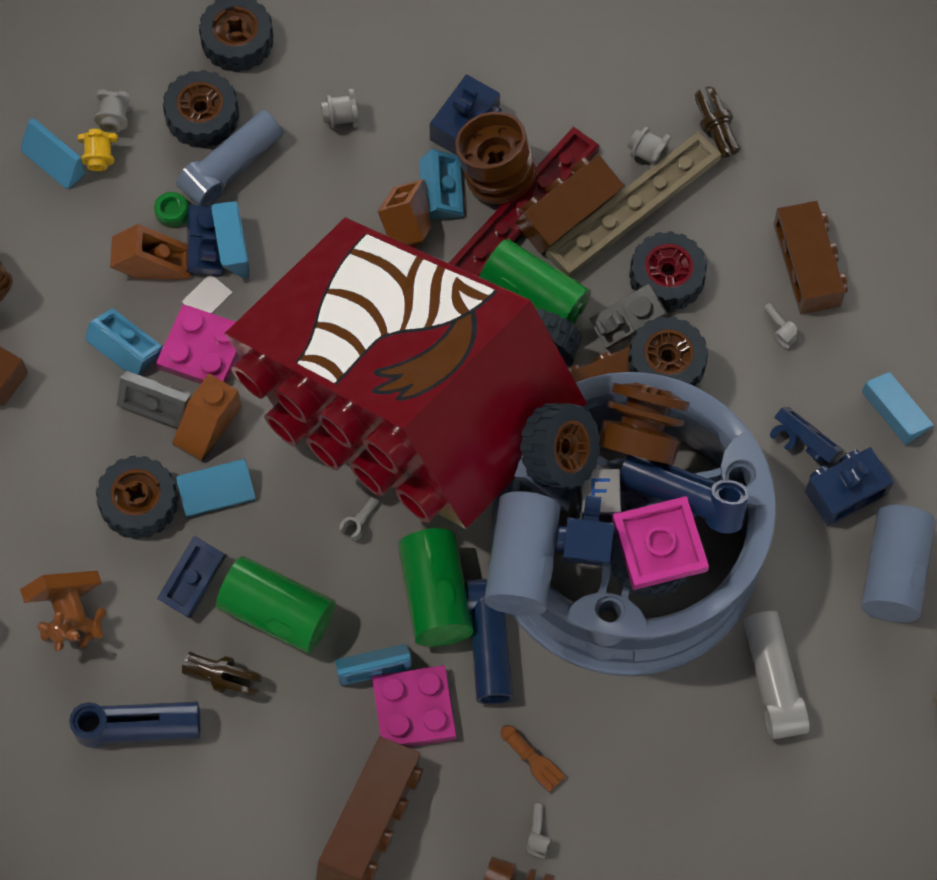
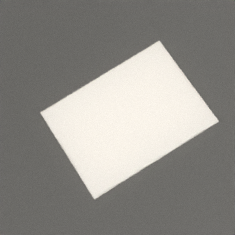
[182,275,233,313]

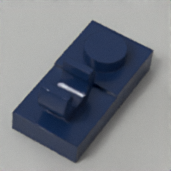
[186,204,223,276]
[770,407,844,463]
[157,536,227,618]

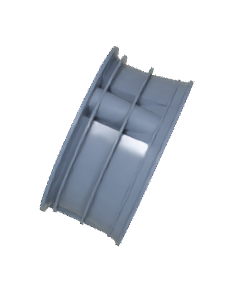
[491,372,776,676]

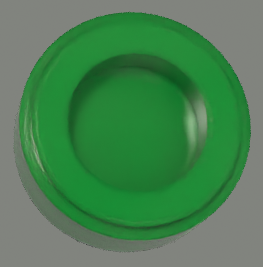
[154,192,189,228]

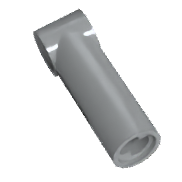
[743,611,809,740]

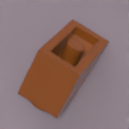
[378,179,431,248]
[110,224,191,279]
[172,373,242,462]

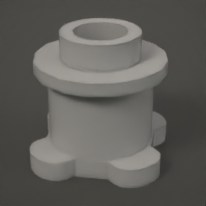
[94,89,133,133]
[321,89,358,129]
[628,127,671,169]

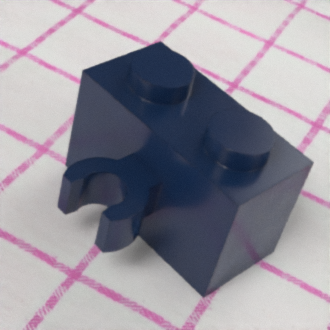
[429,74,502,155]
[805,447,894,527]
[556,495,615,567]

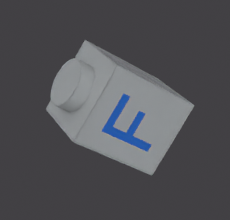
[580,465,621,523]

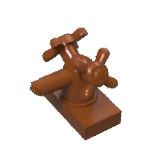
[20,570,106,651]

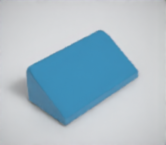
[21,118,85,189]
[419,149,464,220]
[211,201,249,278]
[85,308,163,375]
[862,372,934,446]
[176,459,256,518]
[335,644,412,686]

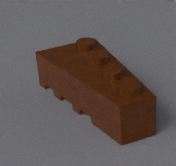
[316,736,423,880]

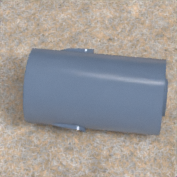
[484,492,561,616]
[861,505,936,623]

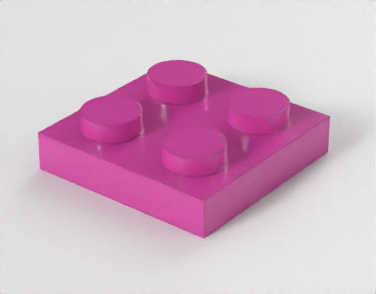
[156,304,238,384]
[612,496,709,590]
[372,665,456,747]

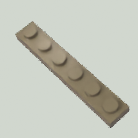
[546,131,721,278]

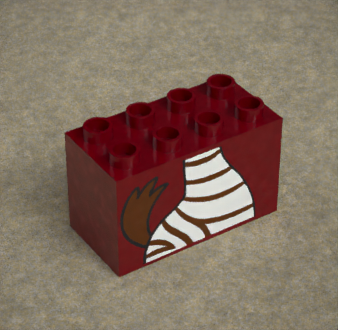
[224,217,587,529]

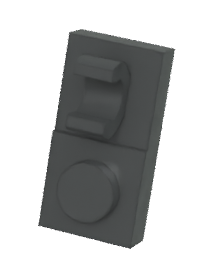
[589,284,668,350]
[117,370,191,428]

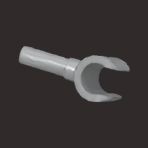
[764,303,797,349]
[340,496,379,541]
[526,803,551,859]

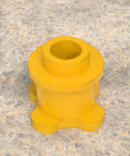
[77,129,118,171]

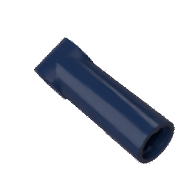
[619,454,749,533]
[466,579,513,705]
[69,701,201,748]

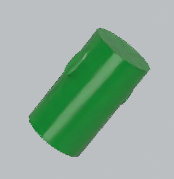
[480,239,591,325]
[398,528,474,647]
[216,556,336,654]

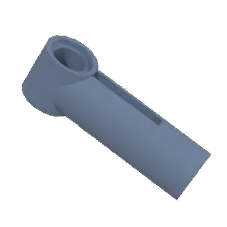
[176,110,284,206]

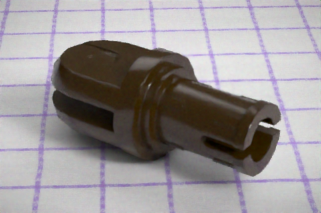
[694,86,741,158]
[182,651,262,695]

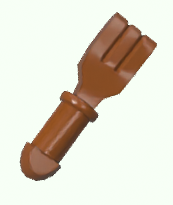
[500,725,566,792]

